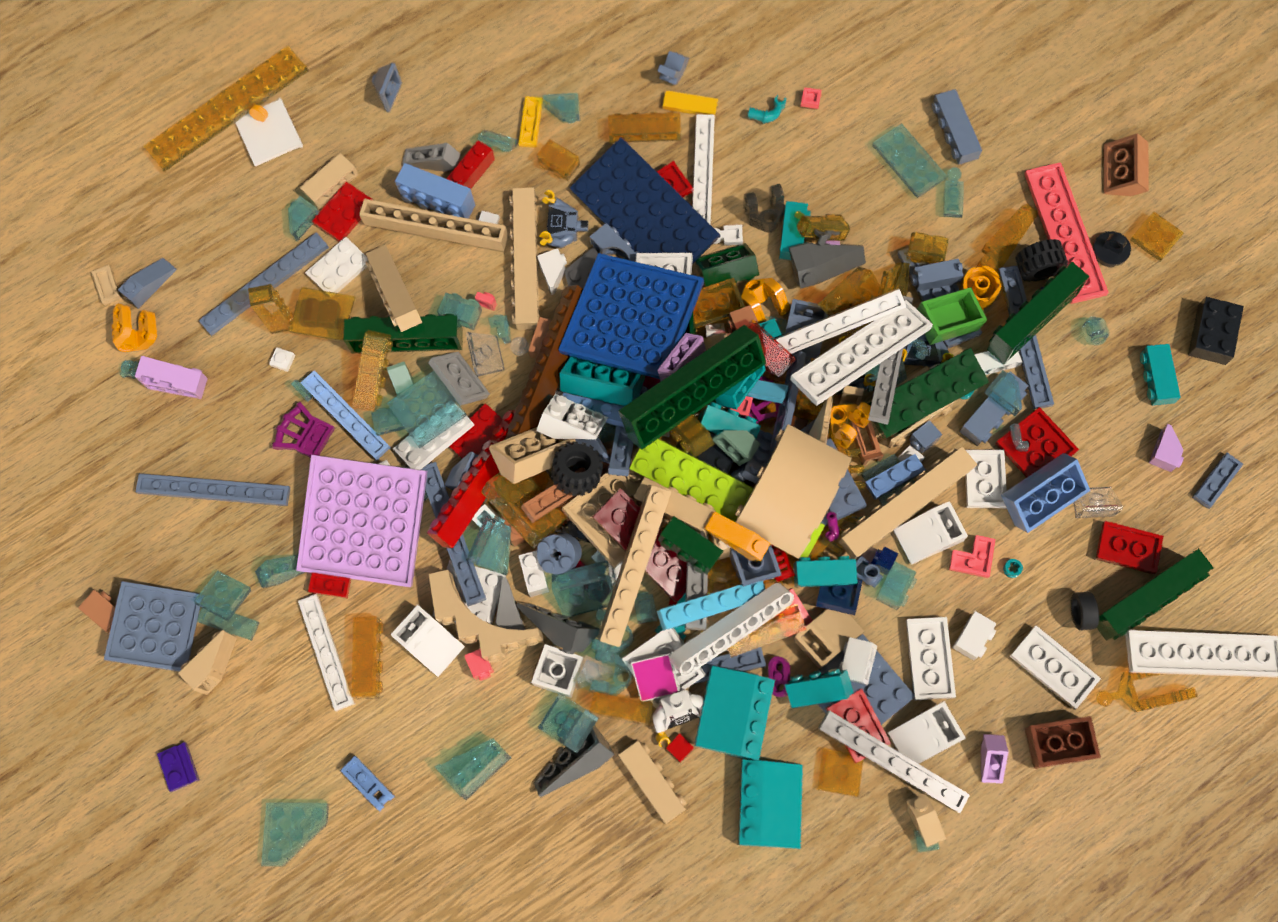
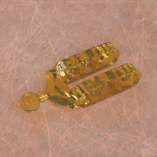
[1096,671,1198,713]

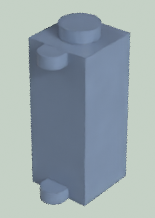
[910,259,964,292]

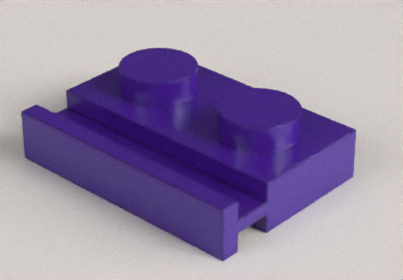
[157,742,200,792]

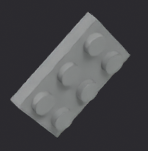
[428,352,490,406]

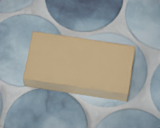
[92,265,122,305]
[839,386,864,405]

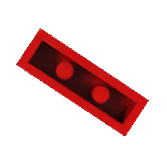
[447,140,495,189]

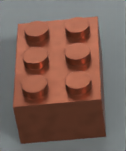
[1025,716,1101,769]

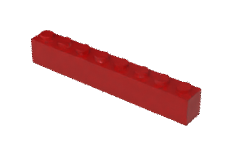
[427,410,515,548]

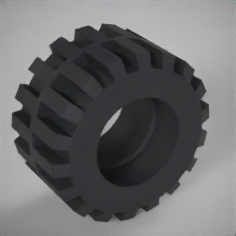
[1015,239,1068,282]
[551,442,603,496]

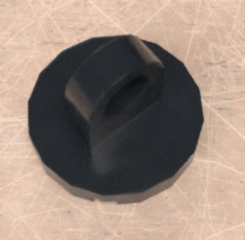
[1092,231,1131,267]

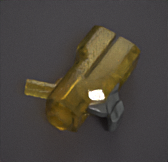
[794,210,850,246]

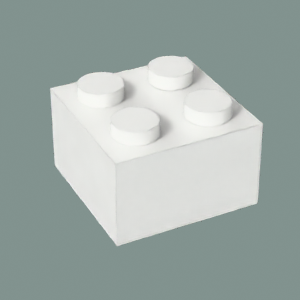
[531,644,584,698]

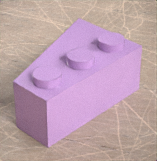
[135,356,208,399]

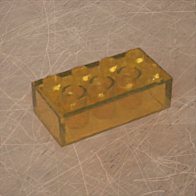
[481,472,567,549]

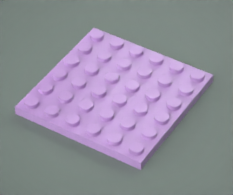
[296,455,428,587]

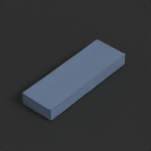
[1192,453,1243,509]

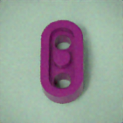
[768,656,791,697]

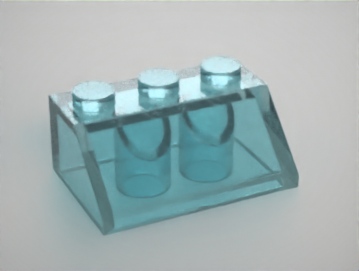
[552,560,616,617]

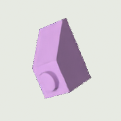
[1149,424,1184,472]
[981,734,1008,783]

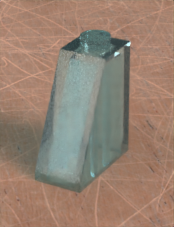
[466,515,511,576]

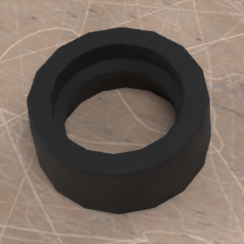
[1071,591,1099,630]

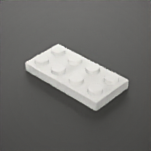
[393,400,474,470]
[906,617,956,700]
[1010,626,1101,710]

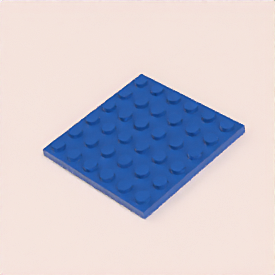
[559,253,704,379]

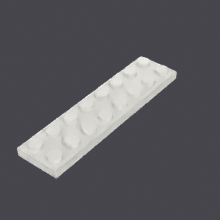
[790,300,933,406]
[1125,630,1278,677]

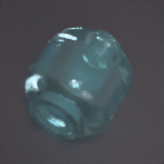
[1082,317,1110,345]

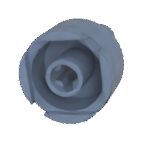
[537,532,582,574]

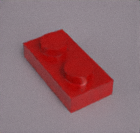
[308,573,352,599]

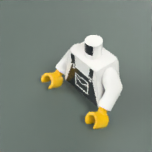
[652,690,704,747]

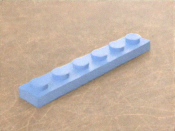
[300,371,391,461]

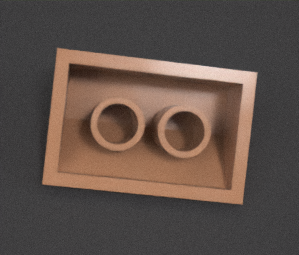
[1104,133,1149,196]

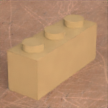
[300,153,358,210]

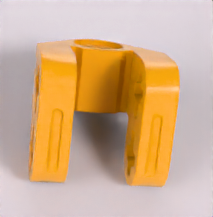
[741,278,791,324]
[111,303,157,352]
[828,402,871,449]

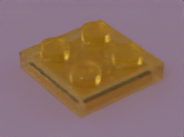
[1130,211,1184,262]
[817,749,863,797]

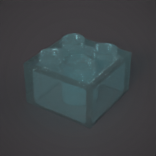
[538,693,599,753]

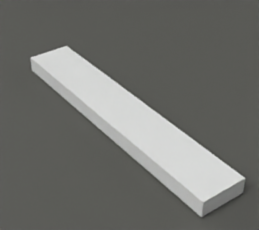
[298,594,355,711]

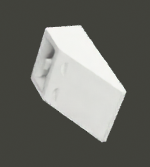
[536,394,608,439]
[893,501,968,565]
[391,605,465,677]
[888,702,965,764]

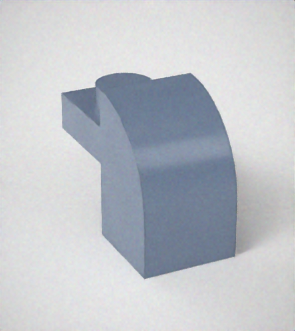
[658,51,689,85]

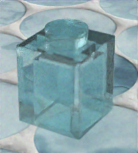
[634,592,657,624]

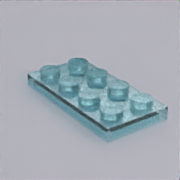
[872,123,947,198]

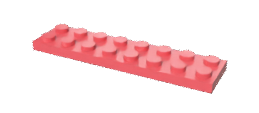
[1024,162,1109,304]

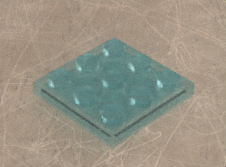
[387,371,467,449]

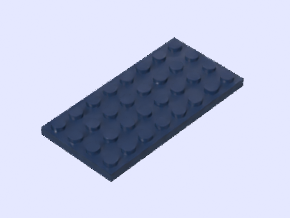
[570,137,721,264]

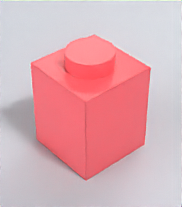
[464,648,494,681]

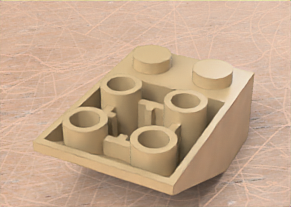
[793,609,864,670]
[178,630,237,695]

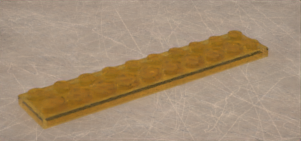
[144,46,309,172]

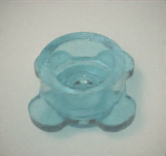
[120,360,139,379]

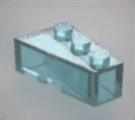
[434,738,511,800]

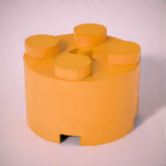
[959,266,1001,310]

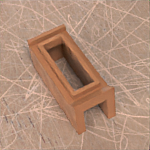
[849,420,884,466]

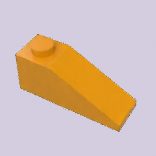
[703,511,770,561]

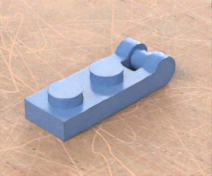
[340,756,395,811]

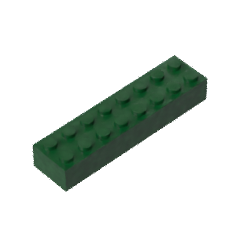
[618,325,766,450]

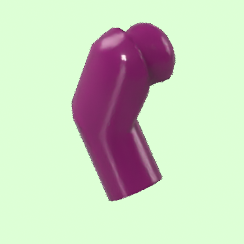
[825,512,839,542]

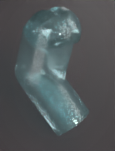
[909,338,929,360]
[1010,424,1029,452]

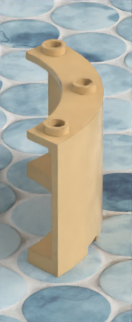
[735,424,852,559]

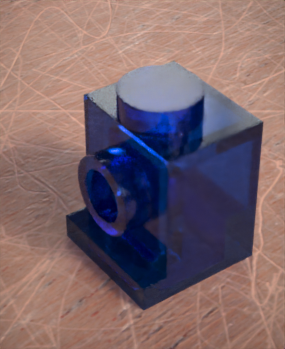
[871,546,899,575]

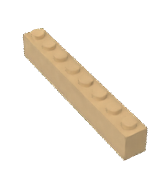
[510,187,539,331]
[360,199,508,252]
[839,447,977,559]
[598,484,671,647]

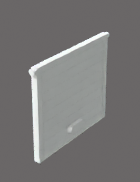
[234,98,303,166]

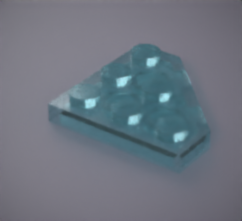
[261,803,329,866]

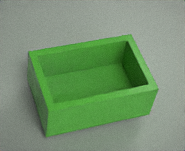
[917,287,987,345]

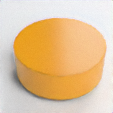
[249,105,268,122]

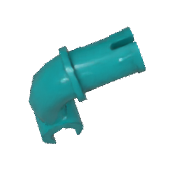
[748,95,786,124]

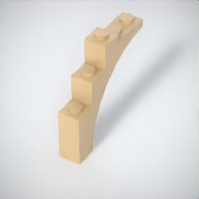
[429,570,543,663]

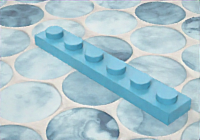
[656,581,766,631]

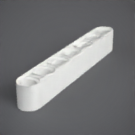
[670,583,794,676]

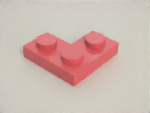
[949,535,996,578]

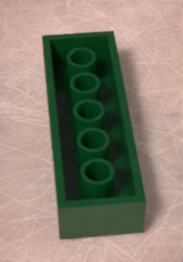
[987,262,1090,364]
[343,313,463,354]
[867,348,989,438]
[1097,548,1214,641]

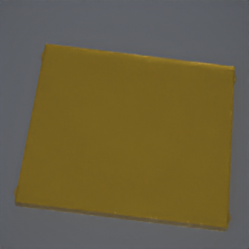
[289,287,355,341]

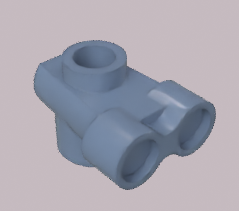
[856,556,883,588]

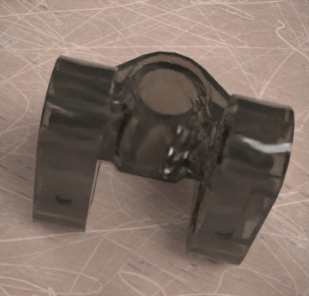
[743,183,785,233]

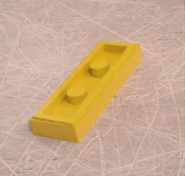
[663,91,718,118]
[519,96,543,148]

